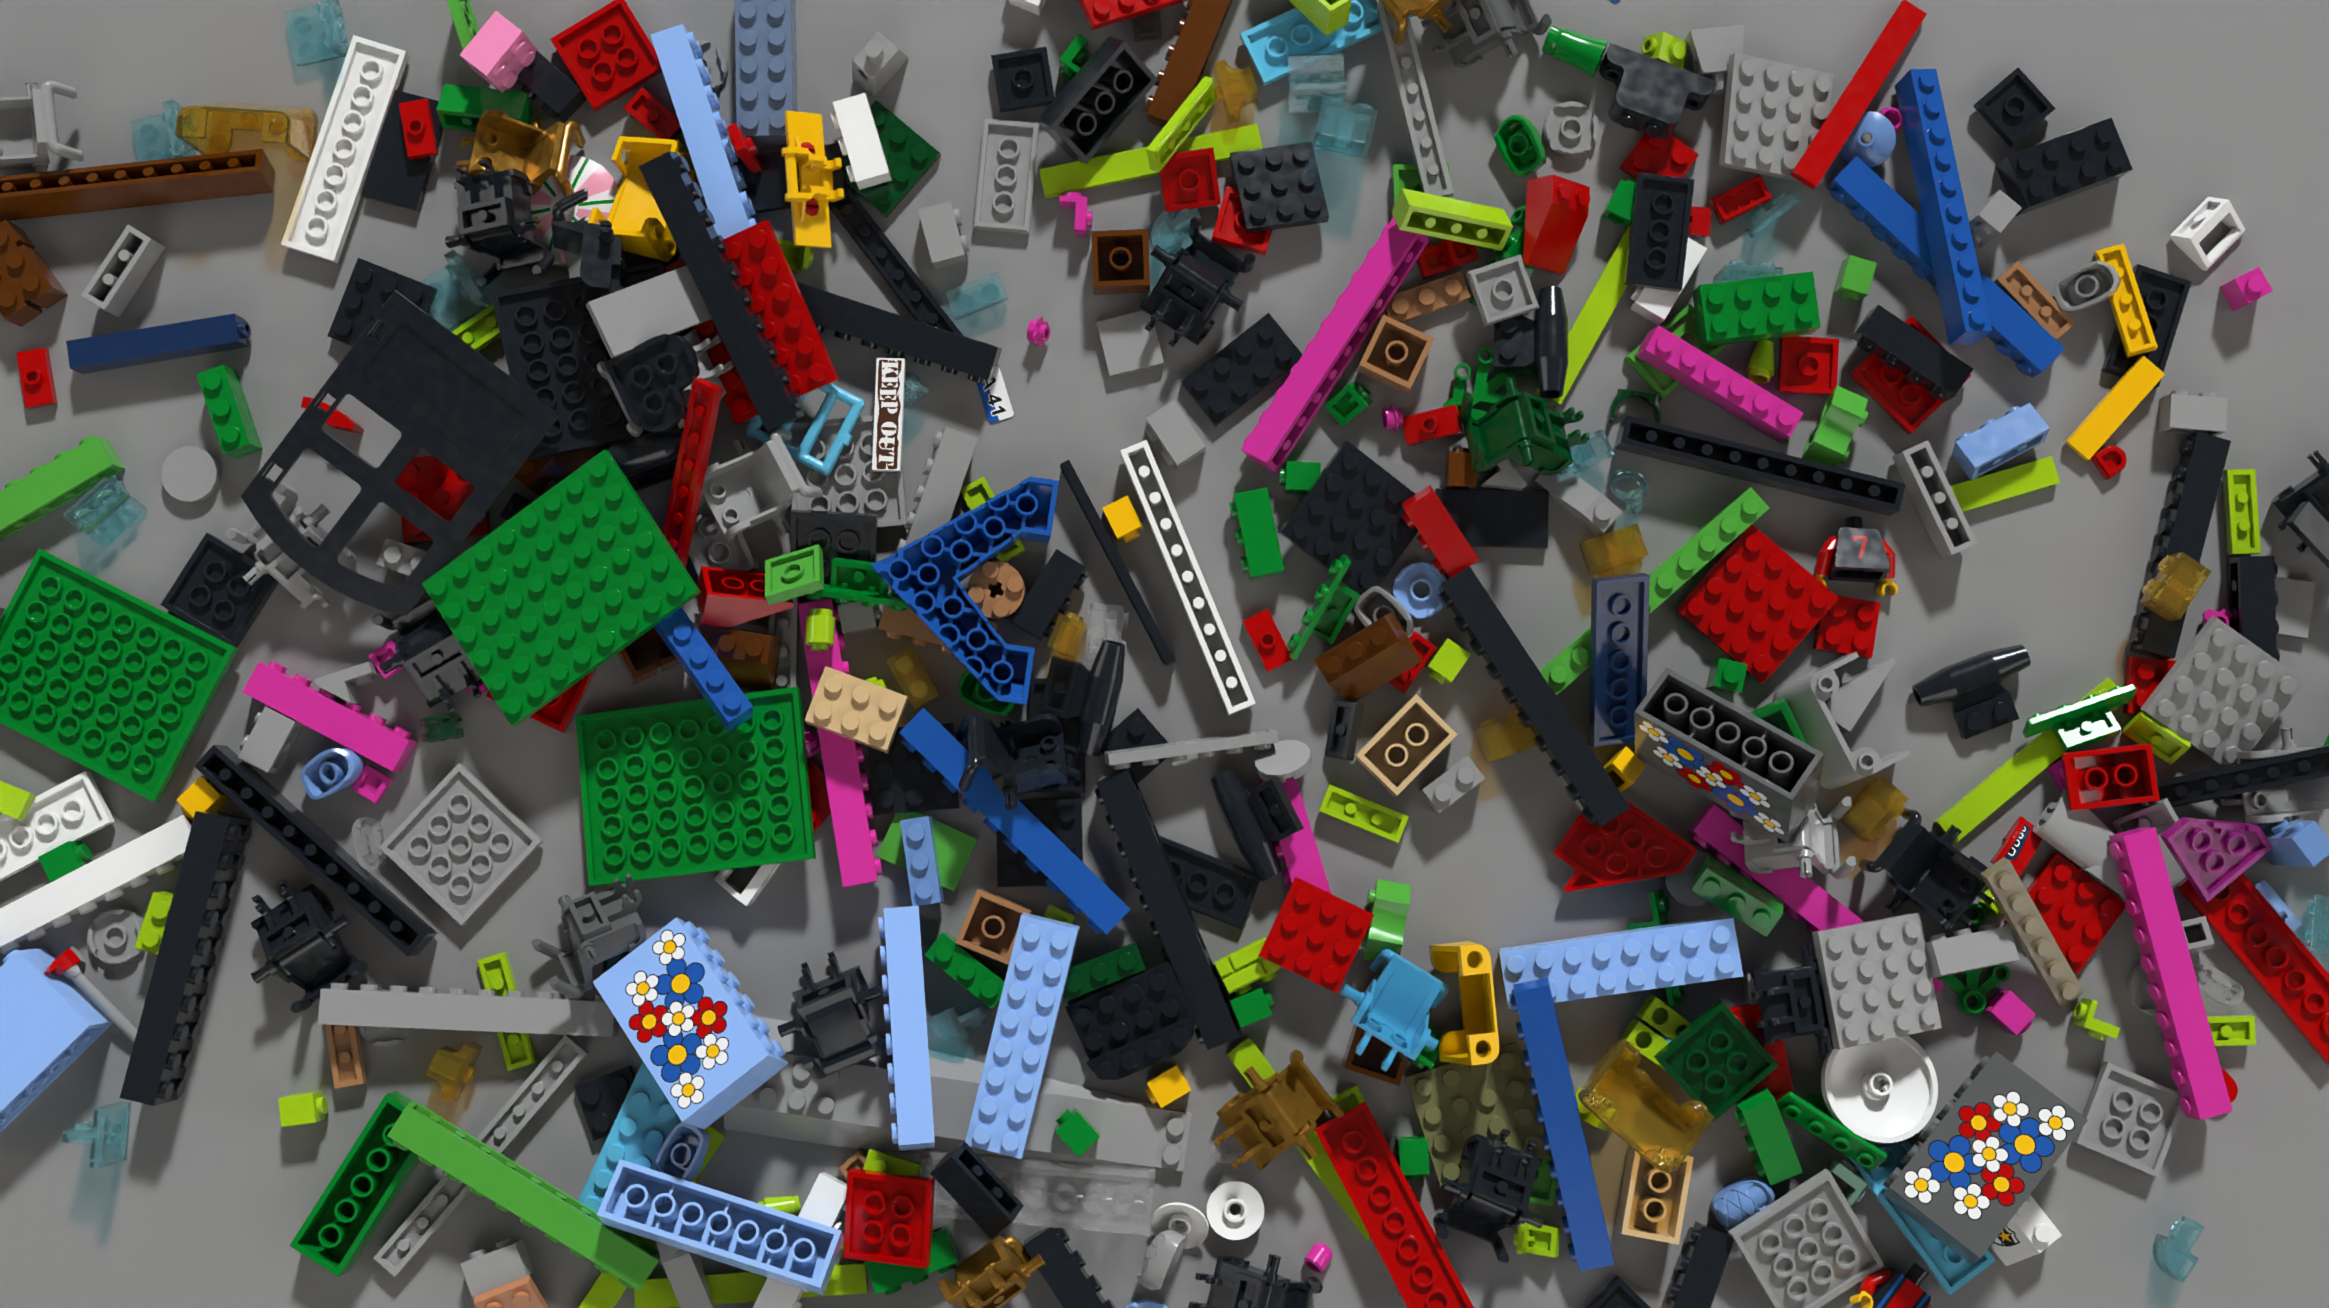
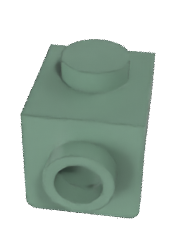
[1825,1159,1867,1207]

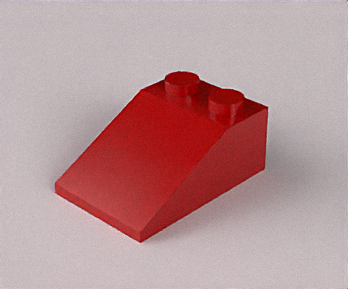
[1523,174,1590,275]
[696,566,793,628]
[2061,743,2160,811]

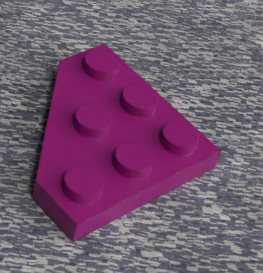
[2160,817,2273,902]

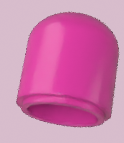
[1304,1243,1333,1273]

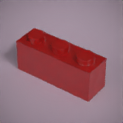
[1401,485,1479,578]

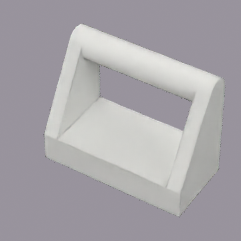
[2170,197,2246,271]
[714,863,781,906]

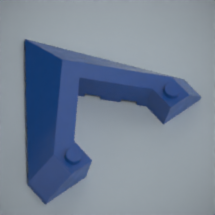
[871,476,1059,705]

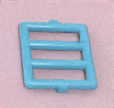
[746,383,865,475]

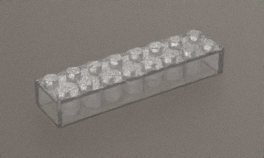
[920,1149,1155,1236]

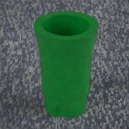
[1542,26,1609,78]

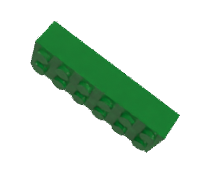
[289,1091,420,1277]

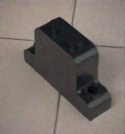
[1599,43,1716,139]

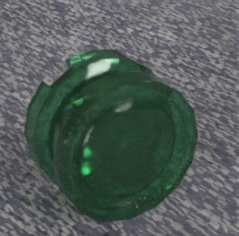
[420,713,464,743]

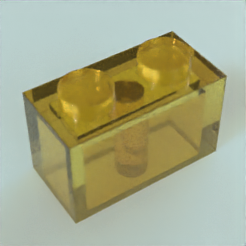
[1579,524,1649,578]
[2140,552,2211,621]
[1047,612,1088,661]
[885,646,942,711]
[1474,710,1537,763]
[1840,776,1909,841]

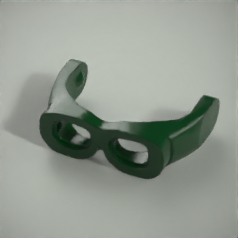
[1607,389,1661,423]

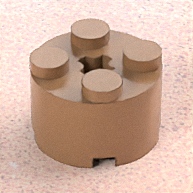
[967,561,1026,621]

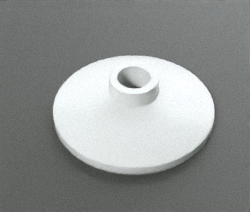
[1206,1181,1264,1240]
[1151,1202,1209,1249]

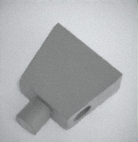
[1685,25,1744,94]
[852,32,908,98]

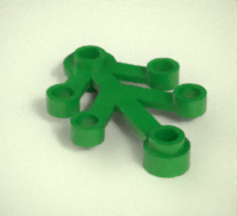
[1443,347,1535,425]
[1937,903,2010,1016]

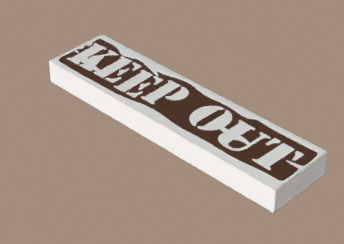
[872,358,906,472]

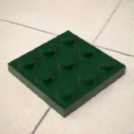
[842,100,941,218]
[1654,999,1779,1122]

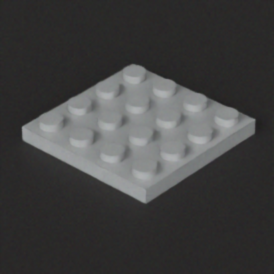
[1719,53,1834,186]
[785,415,907,529]
[2140,616,2306,767]
[379,763,543,926]
[1812,913,1942,1049]
[1728,1169,1885,1308]

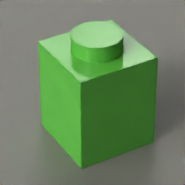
[1833,255,1877,302]

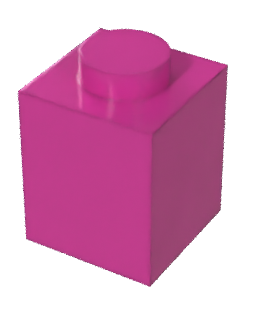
[2220,267,2273,311]
[1983,988,2036,1035]

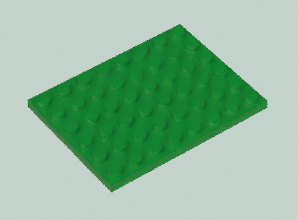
[422,449,701,726]
[0,549,239,802]
[575,687,816,887]

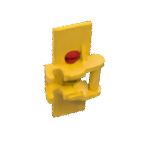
[781,110,844,249]

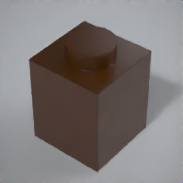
[1445,448,1477,489]

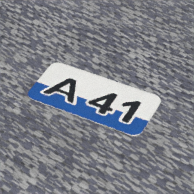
[976,366,1014,423]

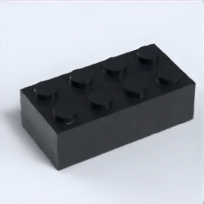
[1036,36,1158,164]
[1995,117,2133,216]

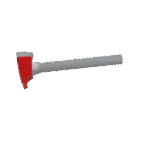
[44,946,137,1043]

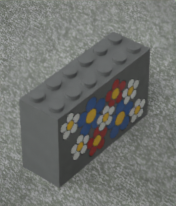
[1634,667,1824,843]
[1882,1051,2088,1265]

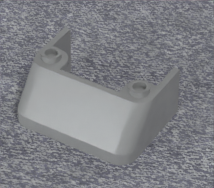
[1773,652,1911,790]

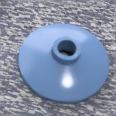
[1840,111,1896,168]

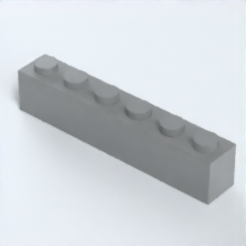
[889,427,978,590]

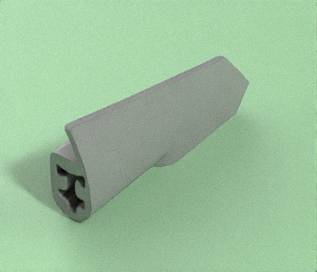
[2033,789,2126,901]

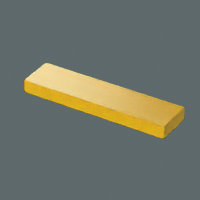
[2094,243,2158,358]
[2064,356,2165,461]

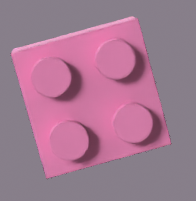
[460,11,538,93]

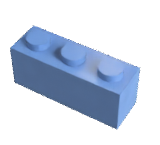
[1952,403,2050,480]
[900,816,944,906]
[2260,819,2329,866]

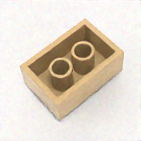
[804,666,908,753]
[1354,694,1458,796]
[1615,1142,1694,1245]

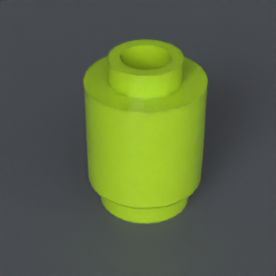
[805,608,835,652]

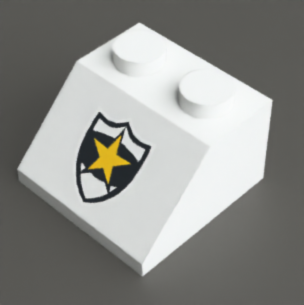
[1990,1195,2062,1266]

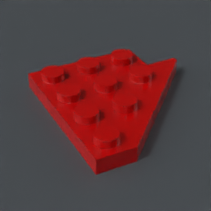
[1552,799,1698,893]

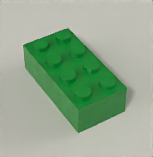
[1692,271,1821,348]

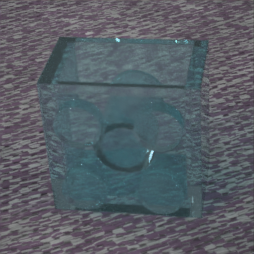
[1313,97,1378,159]

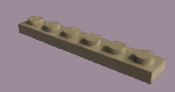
[1980,857,2085,1009]

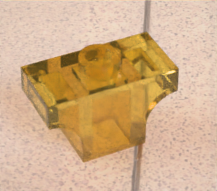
[1214,60,1258,124]
[425,1042,483,1103]

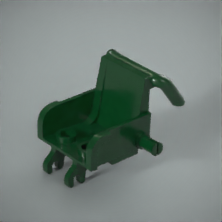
[1460,378,1590,476]

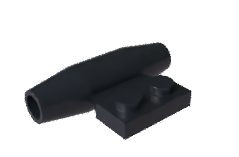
[1494,286,1568,399]
[584,426,683,491]
[1040,640,1125,756]
[1912,644,2031,739]
[1210,769,1304,882]

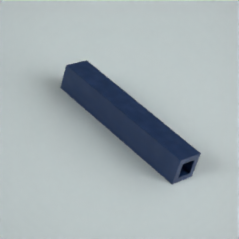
[66,313,251,374]

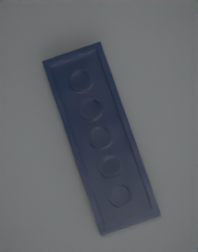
[1589,573,1650,748]

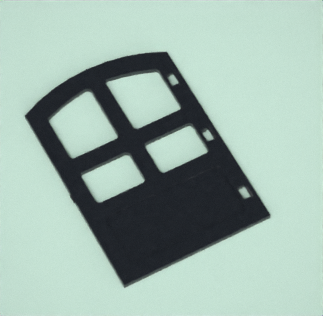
[241,290,561,616]

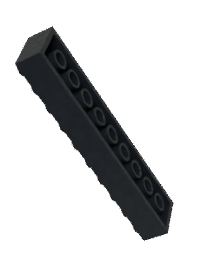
[120,811,252,1106]

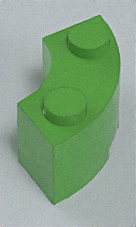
[1801,385,1868,467]
[1360,879,1411,964]

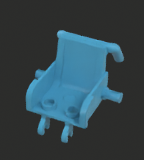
[1340,949,1449,1072]

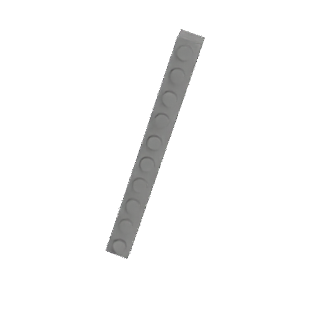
[318,983,618,1037]

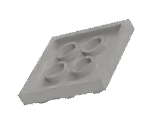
[2072,1061,2183,1177]

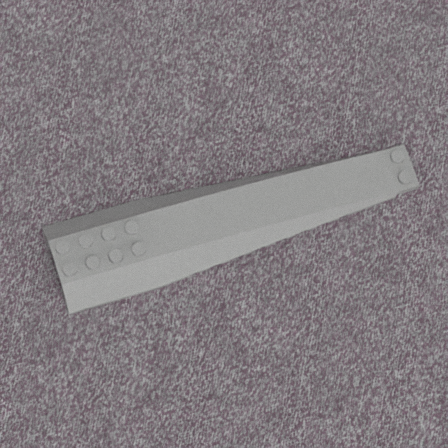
[724,1016,1192,1172]

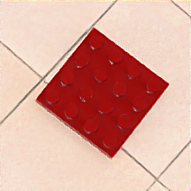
[1674,524,1839,684]

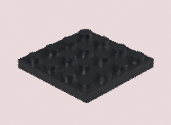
[1278,441,1418,595]

